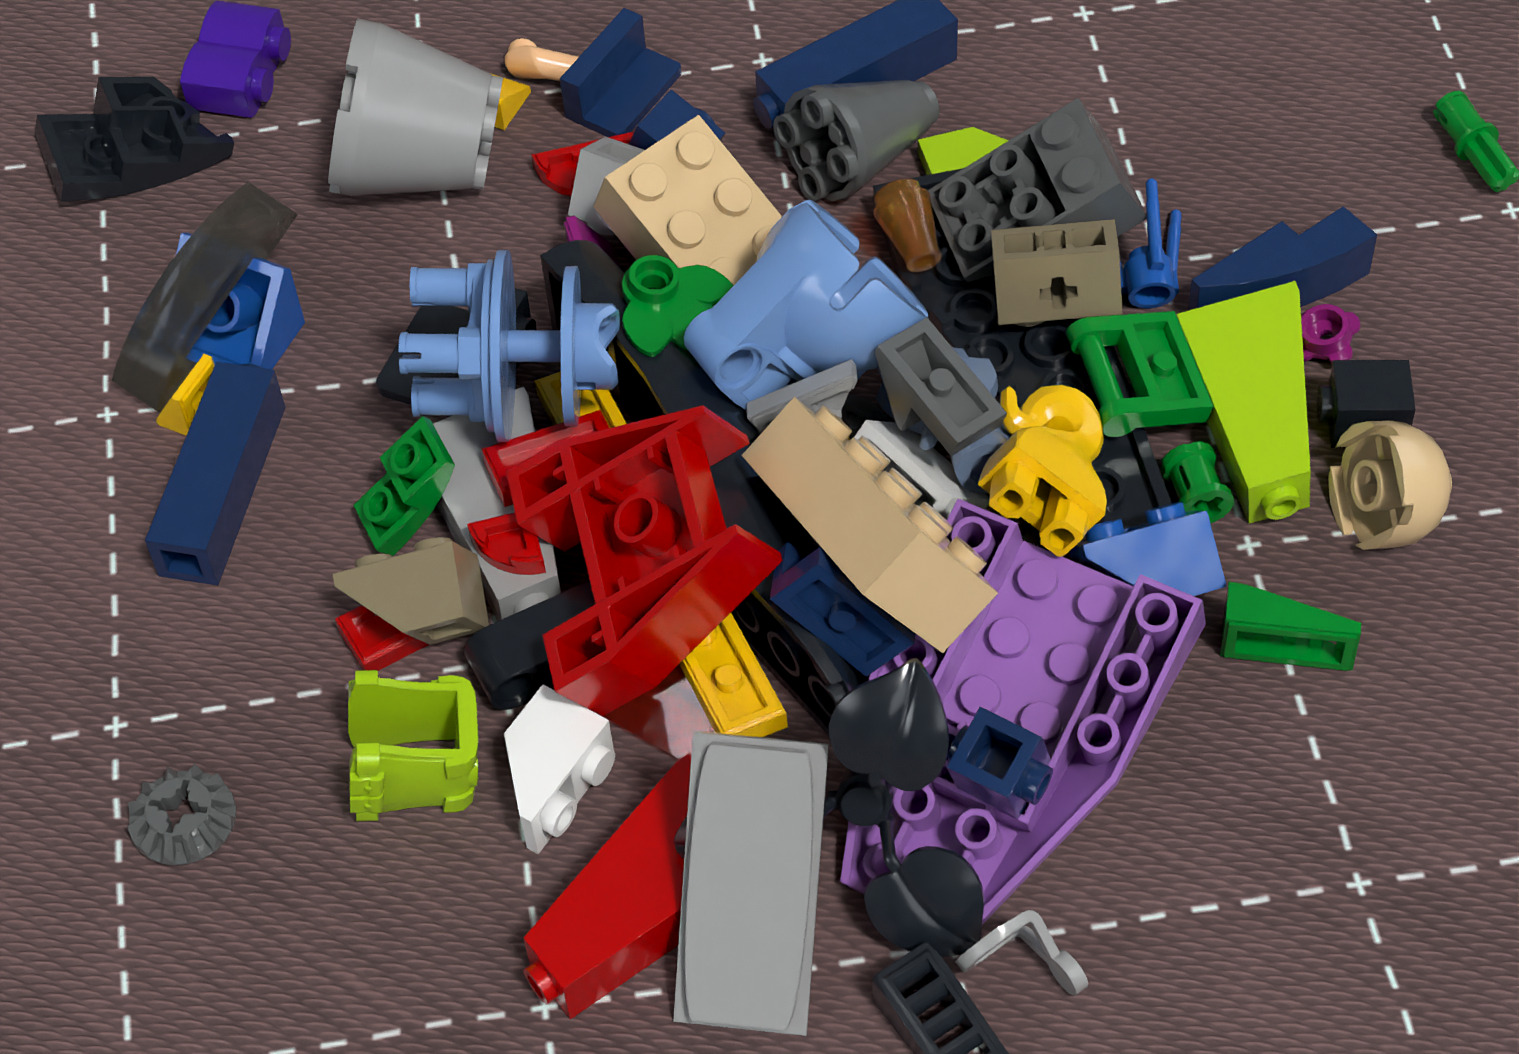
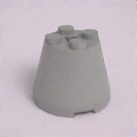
[328,18,503,196]

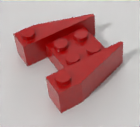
[506,405,783,716]

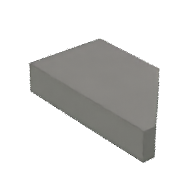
[747,359,857,434]

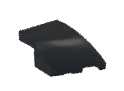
[35,76,235,202]

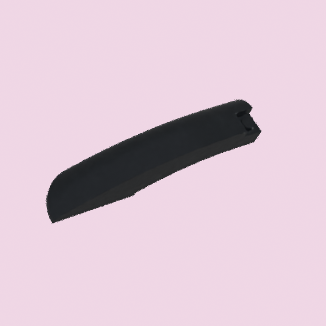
[540,240,860,737]

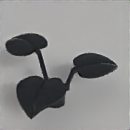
[674,659,985,957]

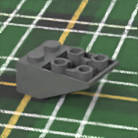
[926,98,1147,282]

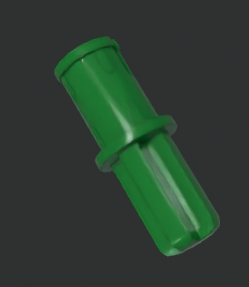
[1433,91,1519,192]

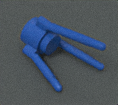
[1120,178,1182,309]

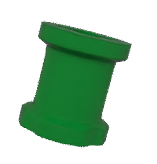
[1160,441,1234,524]

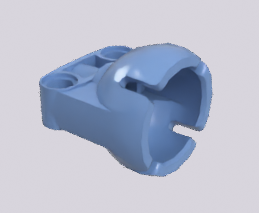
[684,200,929,411]

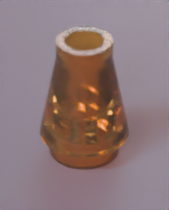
[874,179,942,272]

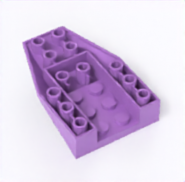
[840,499,1206,925]

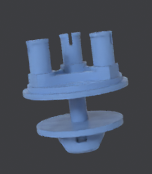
[399,250,620,442]

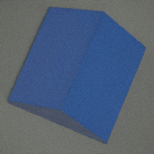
[154,232,305,369]

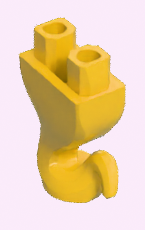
[978,385,1107,557]

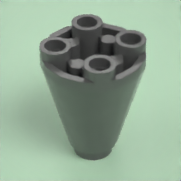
[773,80,939,201]

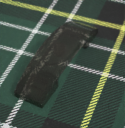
[112,182,298,413]

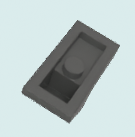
[875,317,1007,456]

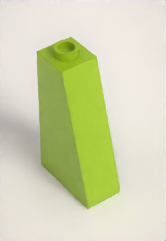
[1176,281,1311,524]

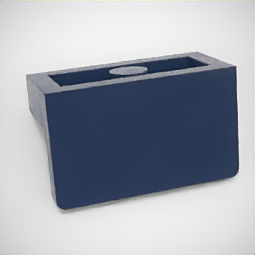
[560,8,682,137]
[770,543,916,677]

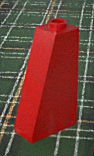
[523,753,691,1020]

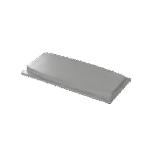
[673,731,829,1036]

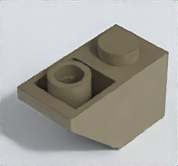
[333,537,489,645]

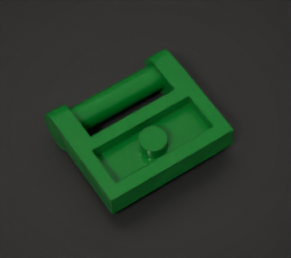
[1066,311,1214,437]

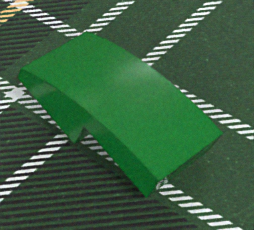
[353,416,455,556]

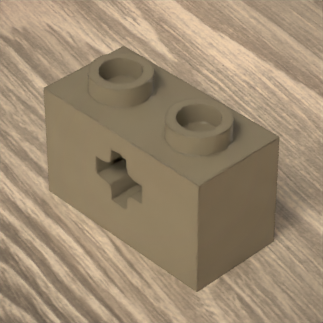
[991,219,1122,327]

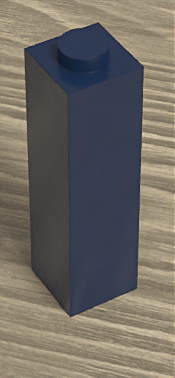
[753,0,958,129]
[145,362,286,586]

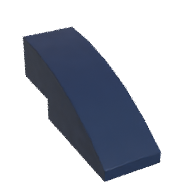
[1188,206,1377,311]

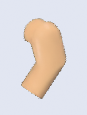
[504,38,579,82]

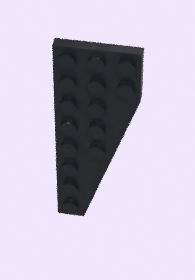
[873,168,1172,529]

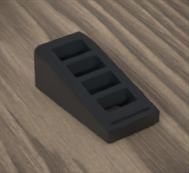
[872,942,1009,1054]

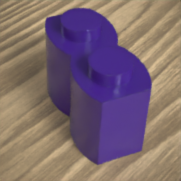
[180,0,291,118]

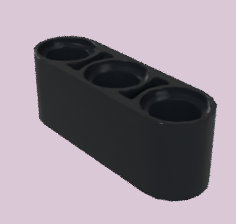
[464,580,595,710]

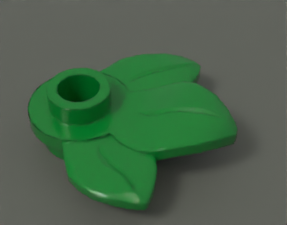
[622,255,734,357]

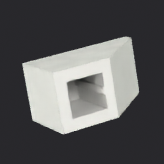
[504,685,615,854]

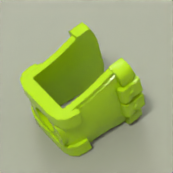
[348,670,478,822]

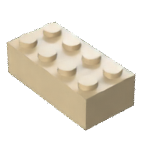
[593,115,782,307]
[742,397,998,653]

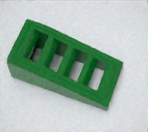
[1220,582,1361,671]

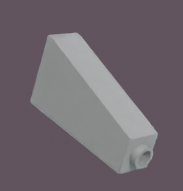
[433,386,561,621]

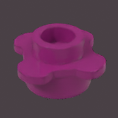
[1301,304,1361,364]

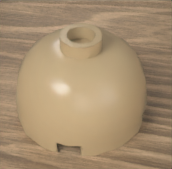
[1328,421,1452,550]

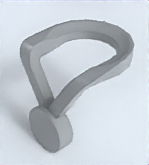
[955,910,1089,996]

